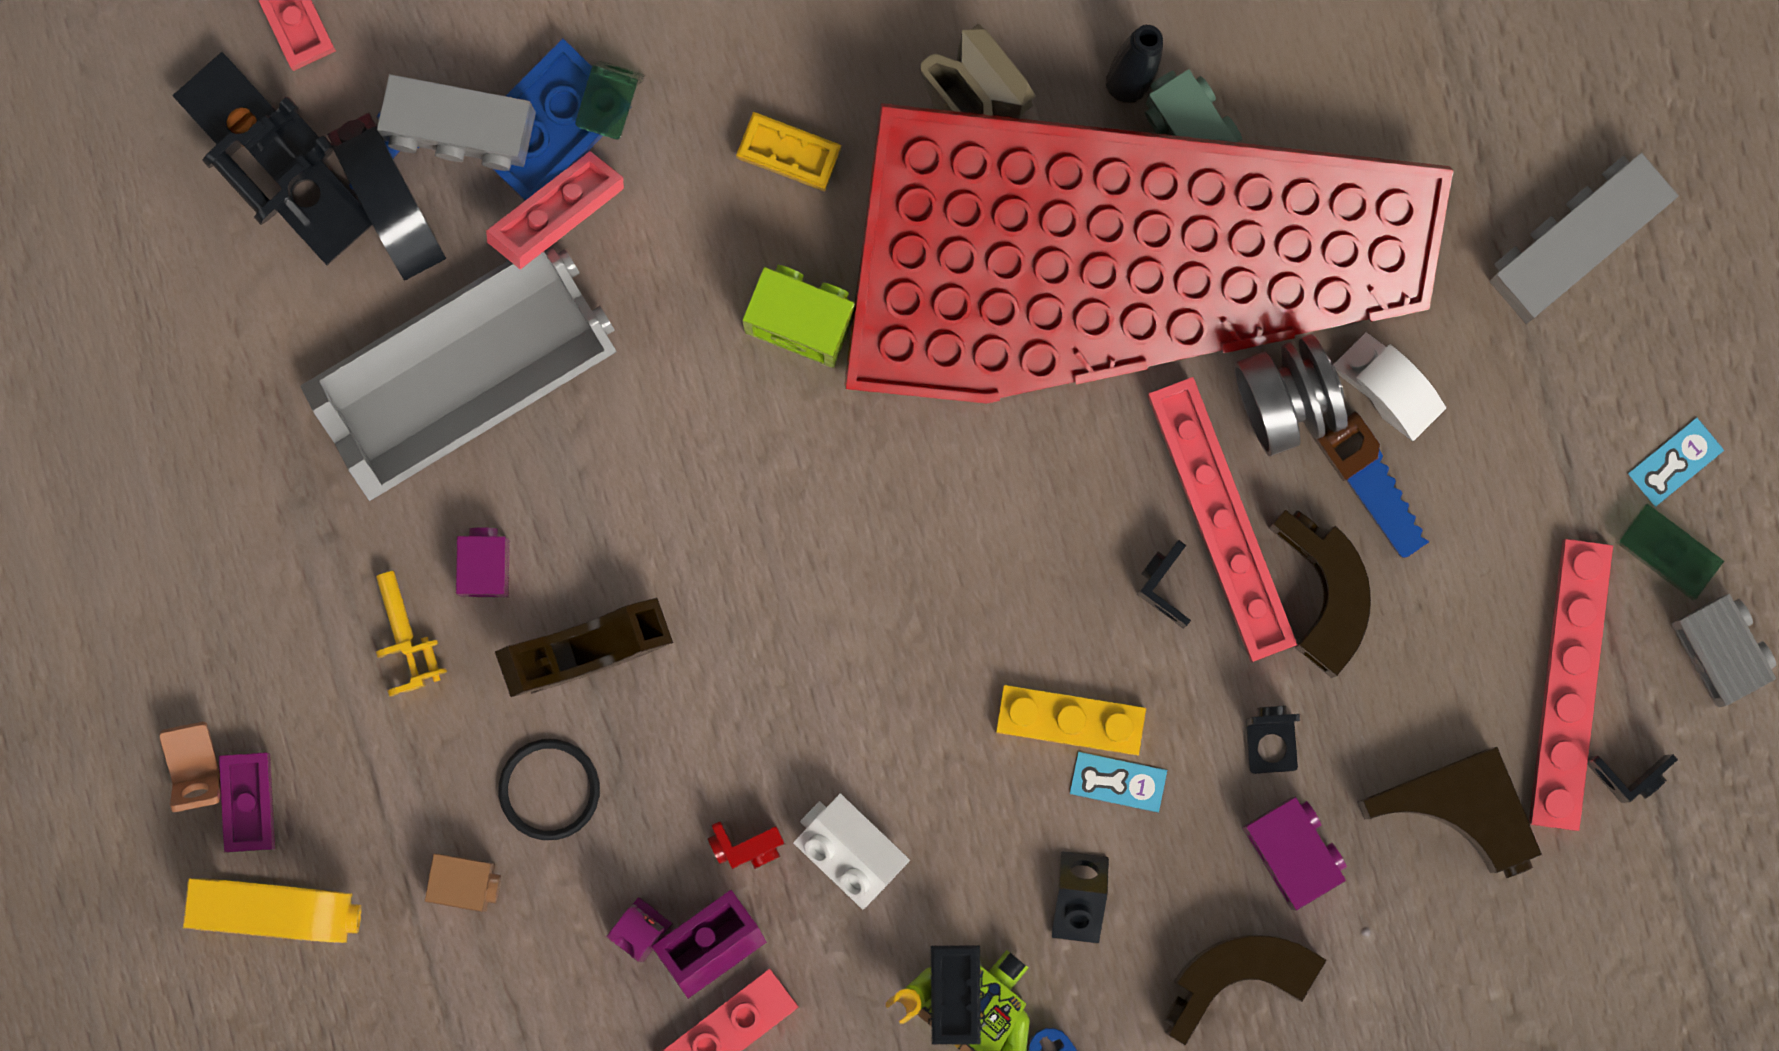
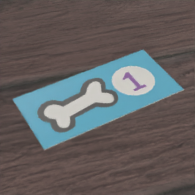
[1628,418,1724,507]
[1070,752,1168,813]

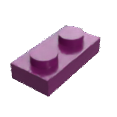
[219,753,275,853]

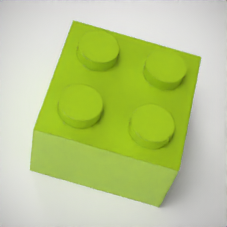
[742,265,854,368]

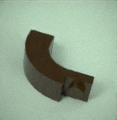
[1269,510,1371,678]
[495,598,673,697]
[1163,935,1327,1046]

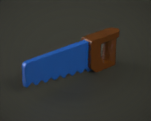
[1312,411,1429,558]

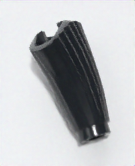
[1106,25,1163,103]

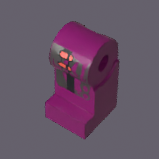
[606,897,673,962]

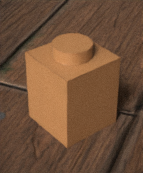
[425,854,501,912]

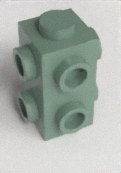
[1144,69,1242,143]

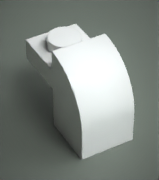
[1333,332,1446,441]

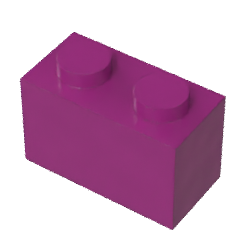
[1242,797,1347,911]
[651,890,767,999]

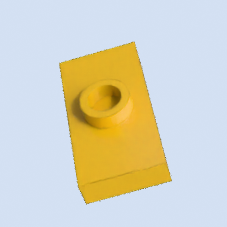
[736,112,842,192]

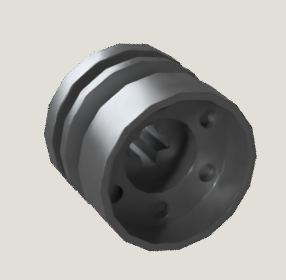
[1234,334,1348,457]

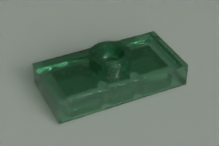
[1616,504,1724,600]

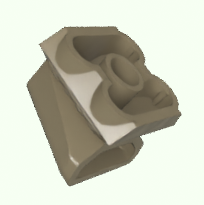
[920,24,1035,118]

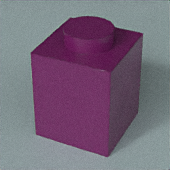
[456,527,510,598]

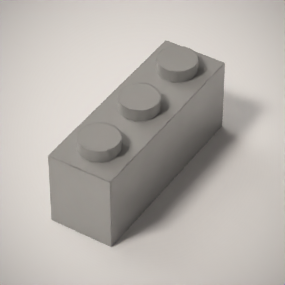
[377,74,536,171]

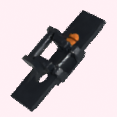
[172,52,372,266]

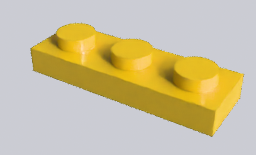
[996,685,1146,756]

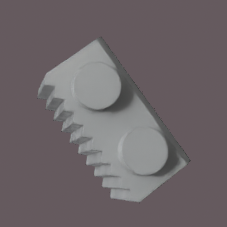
[1671,594,1777,707]

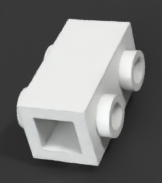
[793,793,910,910]

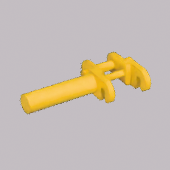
[376,571,447,697]

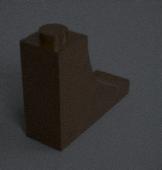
[1357,747,1542,878]

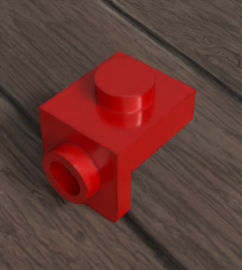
[707,821,785,869]

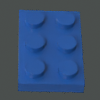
[491,39,632,201]

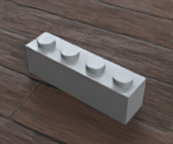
[1489,153,1679,324]

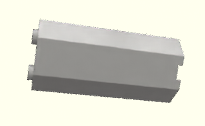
[300,245,617,501]

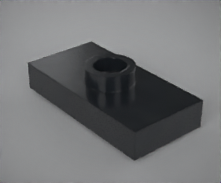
[931,945,981,1045]

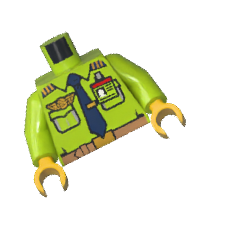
[885,949,1030,1051]

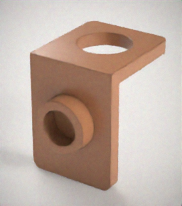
[159,722,221,812]

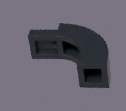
[327,112,446,281]

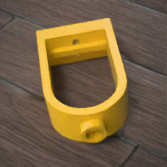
[183,878,362,943]

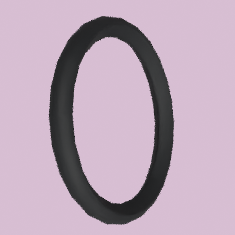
[498,739,600,840]

